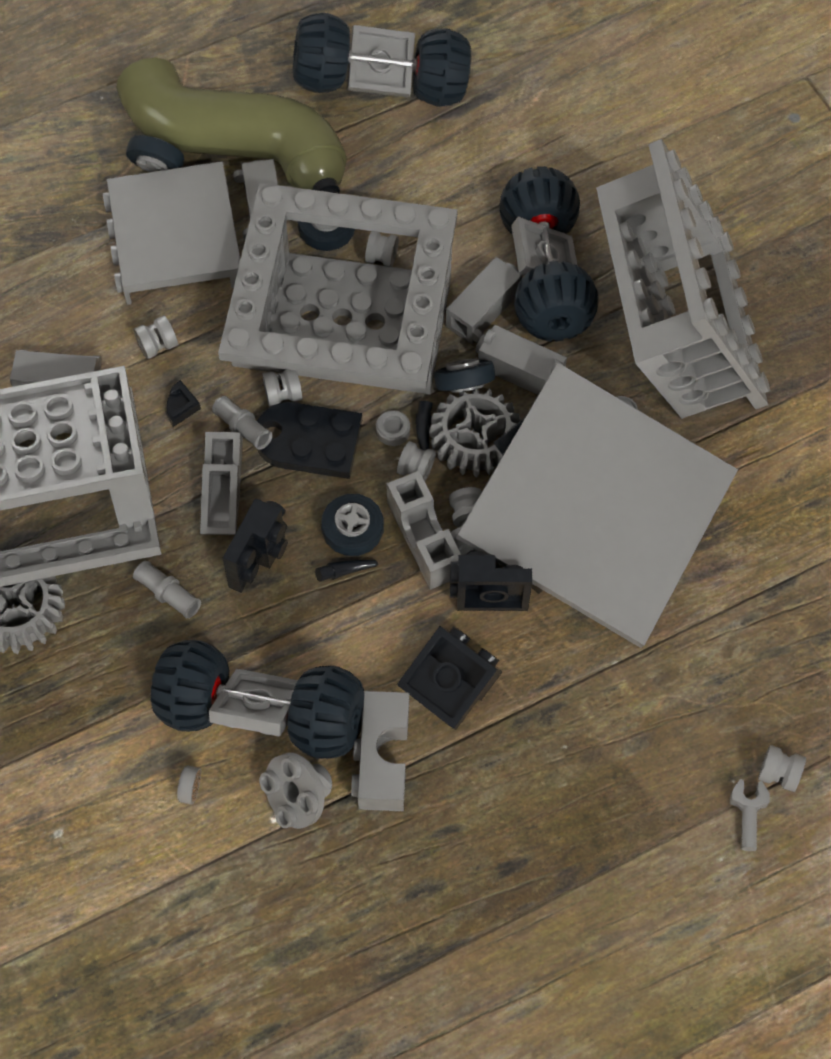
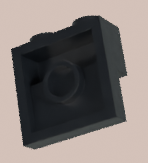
[223,498,288,593]
[450,551,533,611]
[397,626,503,730]

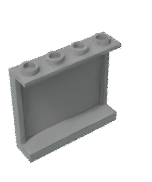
[103,161,240,305]

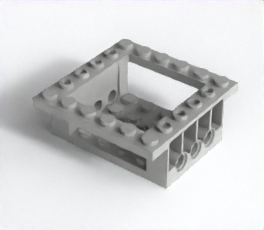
[596,139,770,419]
[218,183,458,394]
[0,366,162,587]

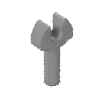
[730,779,770,851]

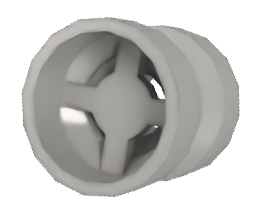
[133,315,178,359]
[262,369,303,407]
[758,745,806,792]

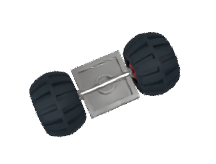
[293,12,471,107]
[499,166,599,342]
[150,640,365,759]

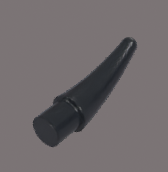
[415,401,433,450]
[315,560,378,582]

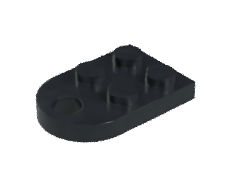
[257,402,363,479]

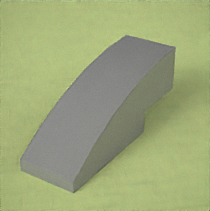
[200,432,243,535]

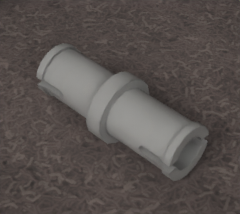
[212,396,272,450]
[133,561,201,619]

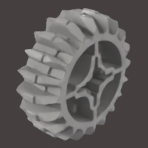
[430,388,521,478]
[0,576,65,655]

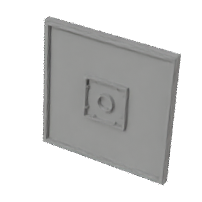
[455,363,738,648]

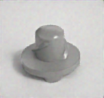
[259,753,332,829]

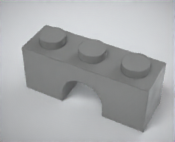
[387,471,461,590]
[351,691,409,812]

